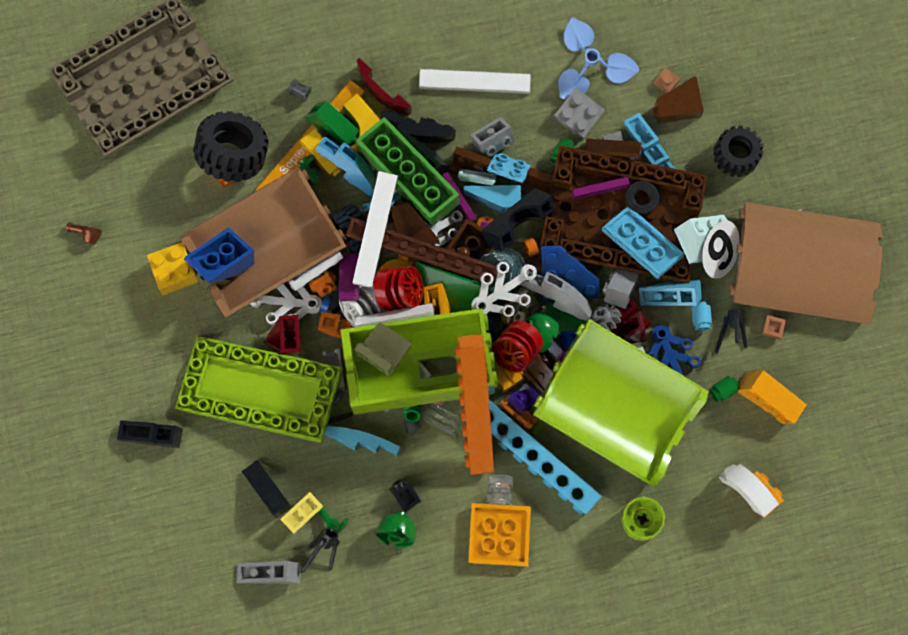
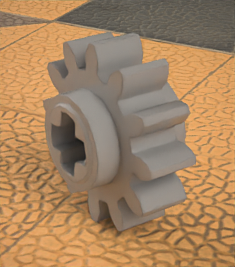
[590,304,622,331]

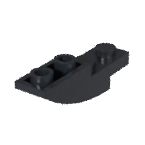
[381,110,456,143]

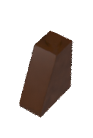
[652,76,704,124]
[390,201,440,245]

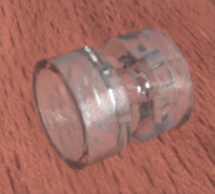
[487,475,513,505]

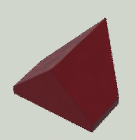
[614,308,647,344]
[263,315,301,354]

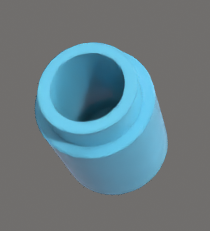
[691,302,712,331]

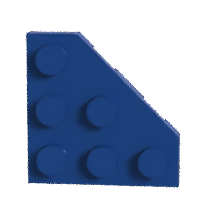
[541,245,599,301]

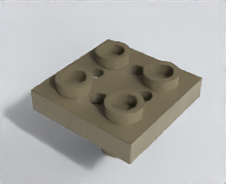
[500,287,543,326]

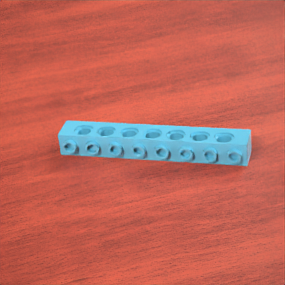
[489,400,602,515]

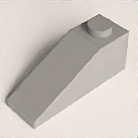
[237,561,301,584]

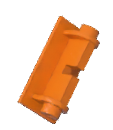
[499,395,538,432]

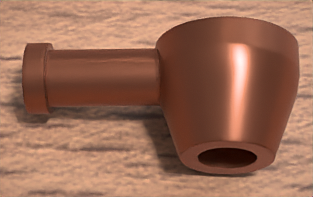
[66,222,102,244]

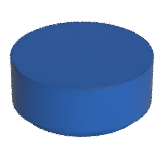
[319,295,333,313]

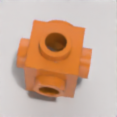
[308,269,337,298]

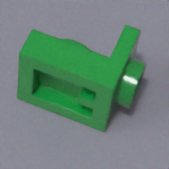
[298,155,320,185]

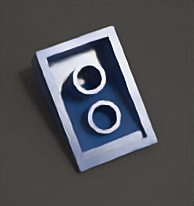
[184,227,254,283]

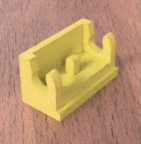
[279,492,323,534]

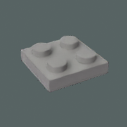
[553,87,605,139]

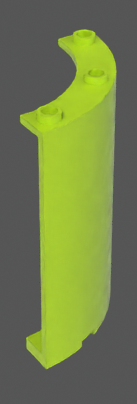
[533,319,709,487]

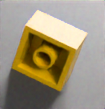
[147,242,199,295]

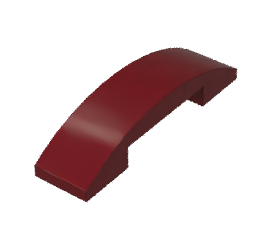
[357,58,412,115]

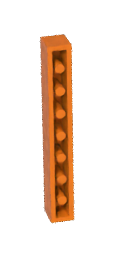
[455,334,494,475]

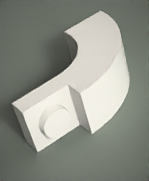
[719,464,778,517]

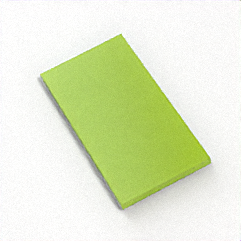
[175,336,343,443]

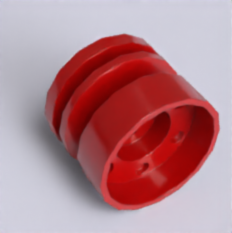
[374,266,423,310]
[491,320,543,373]

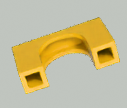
[300,93,380,178]

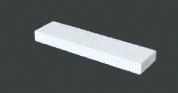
[355,303,434,327]

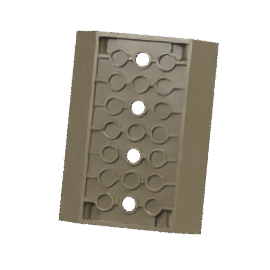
[48,0,234,158]

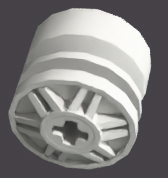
[339,283,390,327]

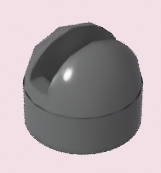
[404,419,419,434]

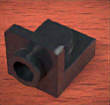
[486,311,505,344]
[389,478,421,512]

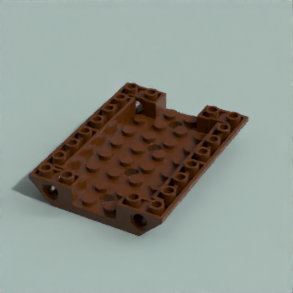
[539,145,707,283]

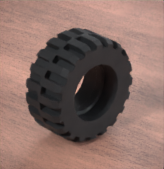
[193,111,269,182]

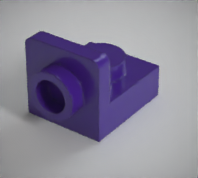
[506,383,540,412]

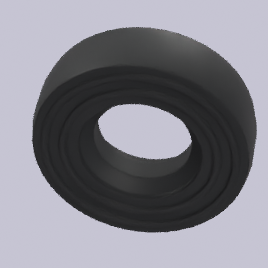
[625,181,659,215]

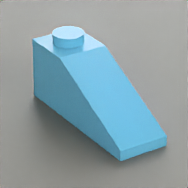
[464,185,521,213]
[639,280,702,306]

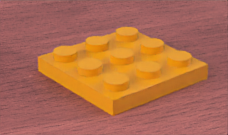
[468,503,531,567]

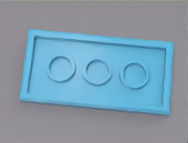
[602,207,685,279]

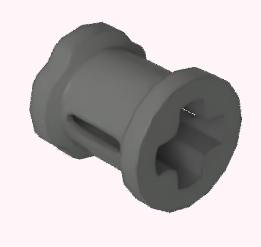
[288,79,312,101]

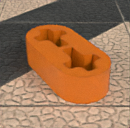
[521,238,539,258]

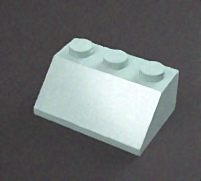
[674,215,728,264]

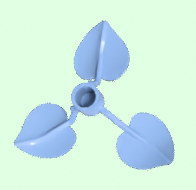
[558,17,639,100]

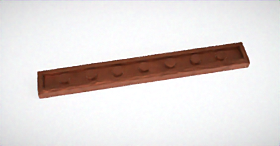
[346,217,497,286]

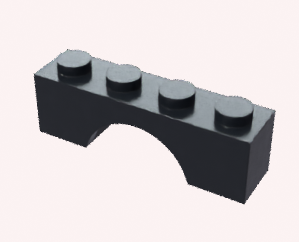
[482,188,554,252]

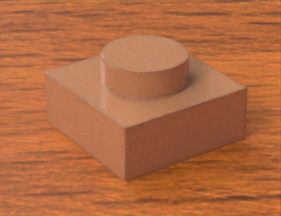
[654,68,680,93]
[762,315,786,340]

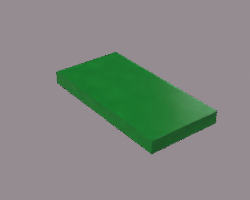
[415,261,491,313]

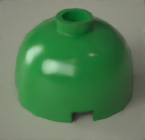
[524,313,559,353]
[376,512,416,548]

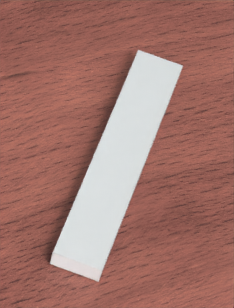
[419,69,530,94]
[353,171,398,288]

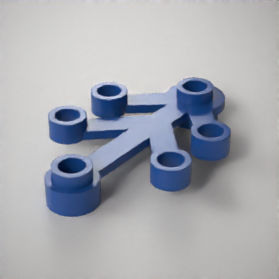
[648,325,701,376]

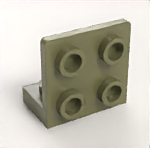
[355,322,412,376]

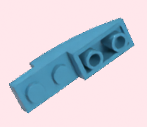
[315,137,377,197]

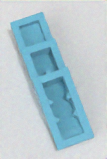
[623,113,675,169]
[325,426,401,457]

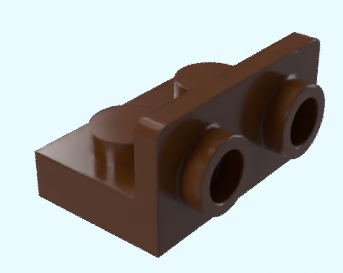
[450,146,491,174]
[523,353,555,394]

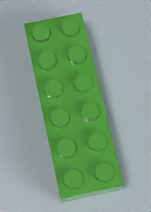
[356,117,460,227]

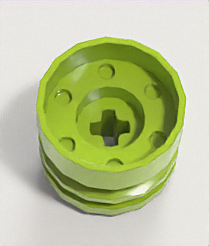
[622,497,665,541]

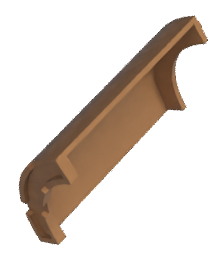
[180,167,346,318]
[730,202,882,324]

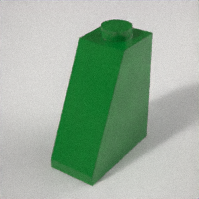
[304,100,360,145]

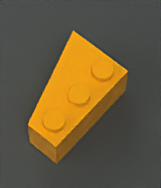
[738,370,807,425]

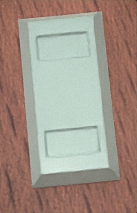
[458,169,497,185]

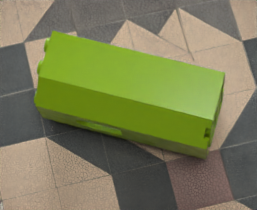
[341,308,498,415]

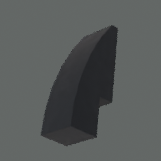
[117,420,183,448]

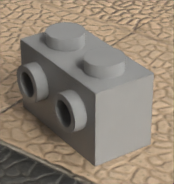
[470,117,514,158]
[603,269,640,309]

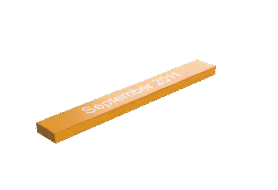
[256,80,365,191]

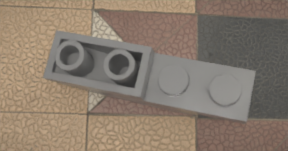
[520,270,593,321]

